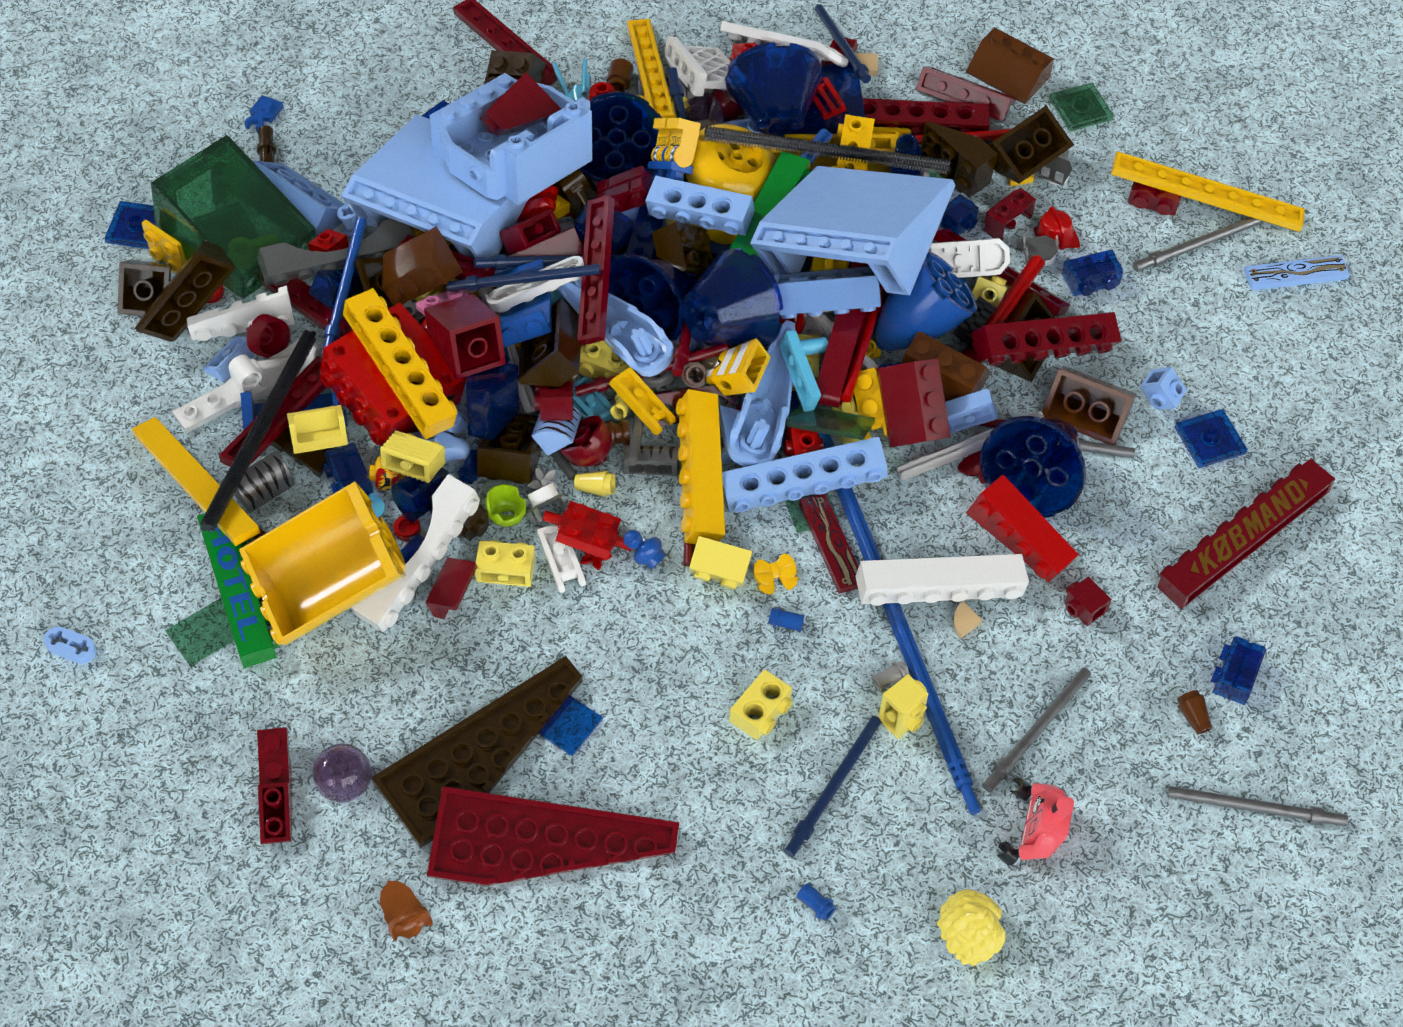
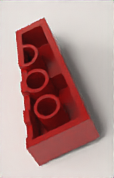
[966,475,1079,582]

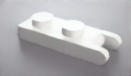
[537,524,586,593]

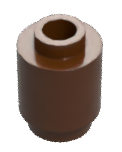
[606,58,634,94]

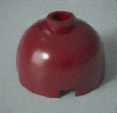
[560,415,613,467]

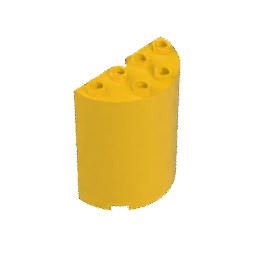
[239,482,406,645]

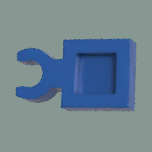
[245,95,284,133]

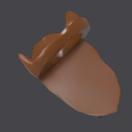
[380,881,433,942]

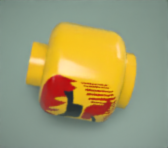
[369,456,408,491]

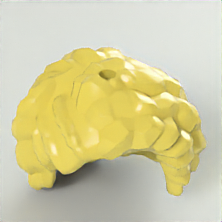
[937,889,1006,966]

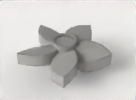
[527,468,559,490]

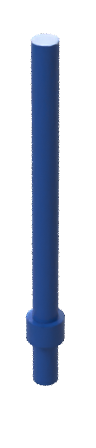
[322,217,366,355]

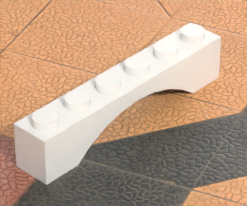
[351,474,480,632]

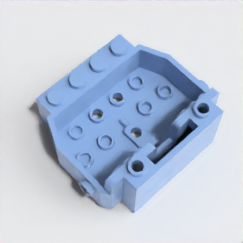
[430,73,592,205]

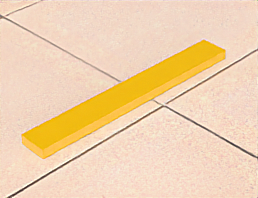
[627,19,676,126]
[1111,151,1305,232]
[132,417,260,546]

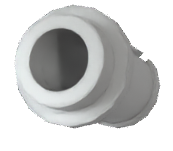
[871,661,910,692]

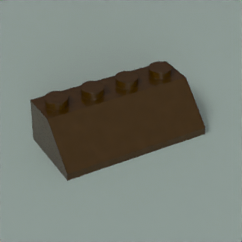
[135,240,236,342]
[518,298,581,387]

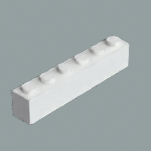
[856,554,1029,606]

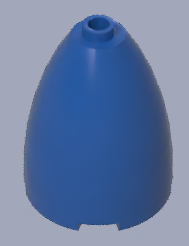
[874,252,977,351]

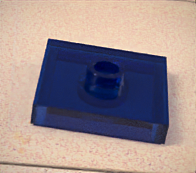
[104,201,169,249]
[1174,409,1248,469]

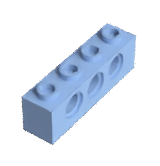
[645,176,755,236]

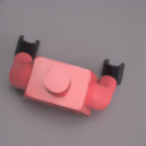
[997,777,1074,865]

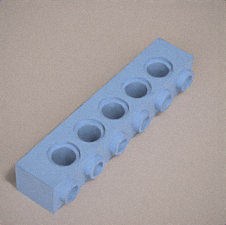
[722,437,888,513]

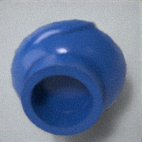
[623,530,667,570]

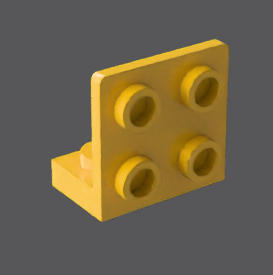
[142,219,197,274]

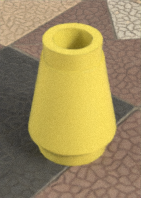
[574,470,616,497]

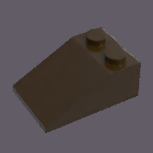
[477,411,542,484]

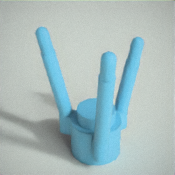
[552,59,591,101]

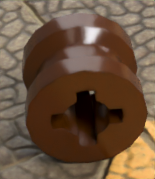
[606,419,630,447]

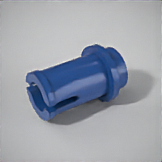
[768,606,805,632]
[797,883,836,921]

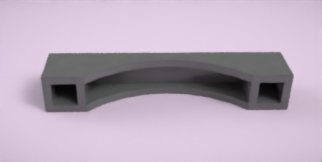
[257,218,414,286]

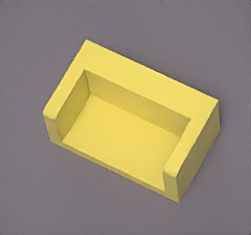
[287,405,348,454]

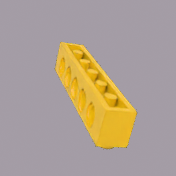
[343,288,457,440]

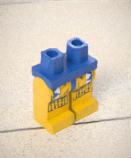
[647,118,701,181]

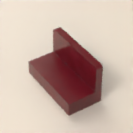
[425,557,478,620]

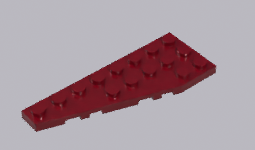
[427,787,679,886]

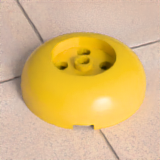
[685,124,777,203]

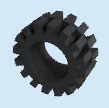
[952,296,996,345]

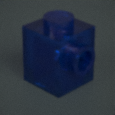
[939,194,979,235]

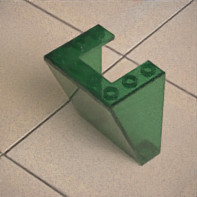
[151,135,316,299]

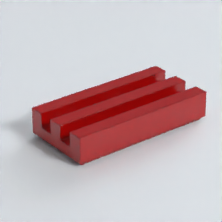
[806,77,846,120]

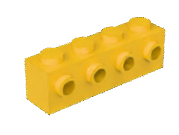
[832,114,875,171]

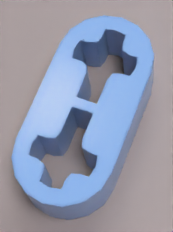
[44,627,97,664]

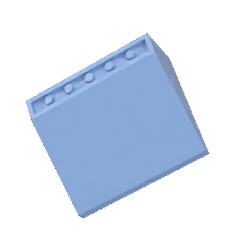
[341,115,528,258]
[750,166,955,296]

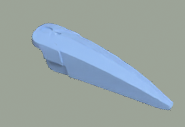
[557,279,675,377]
[728,320,795,467]

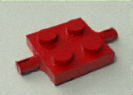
[542,500,631,559]

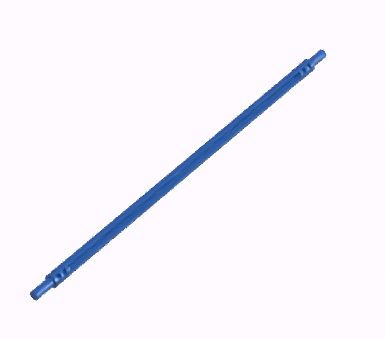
[800,402,981,815]

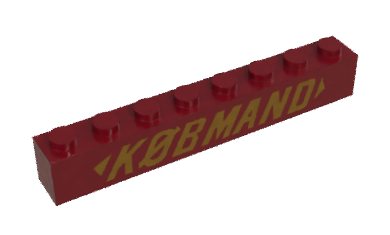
[1157,458,1335,609]

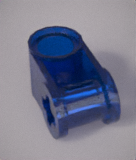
[890,134,923,176]

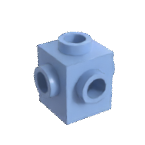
[1140,367,1187,410]

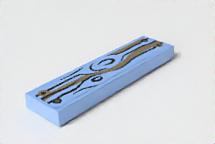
[1244,255,1350,290]

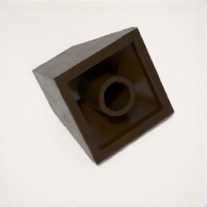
[117,260,171,316]

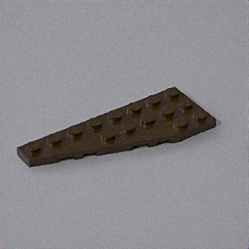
[371,656,583,848]

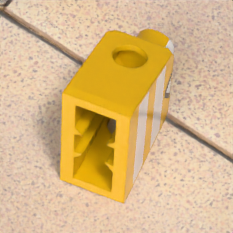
[706,338,771,396]

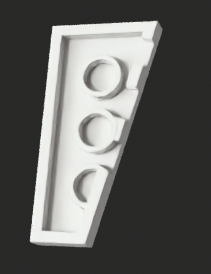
[187,285,295,341]

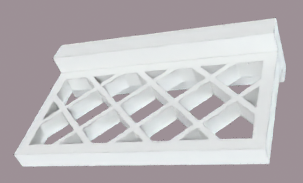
[664,36,751,96]

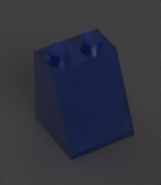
[466,363,519,440]

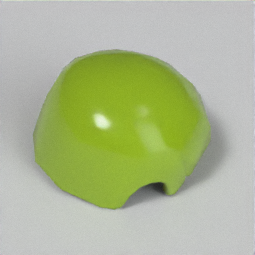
[485,484,527,527]

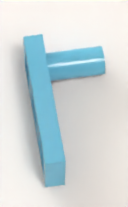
[779,330,828,412]

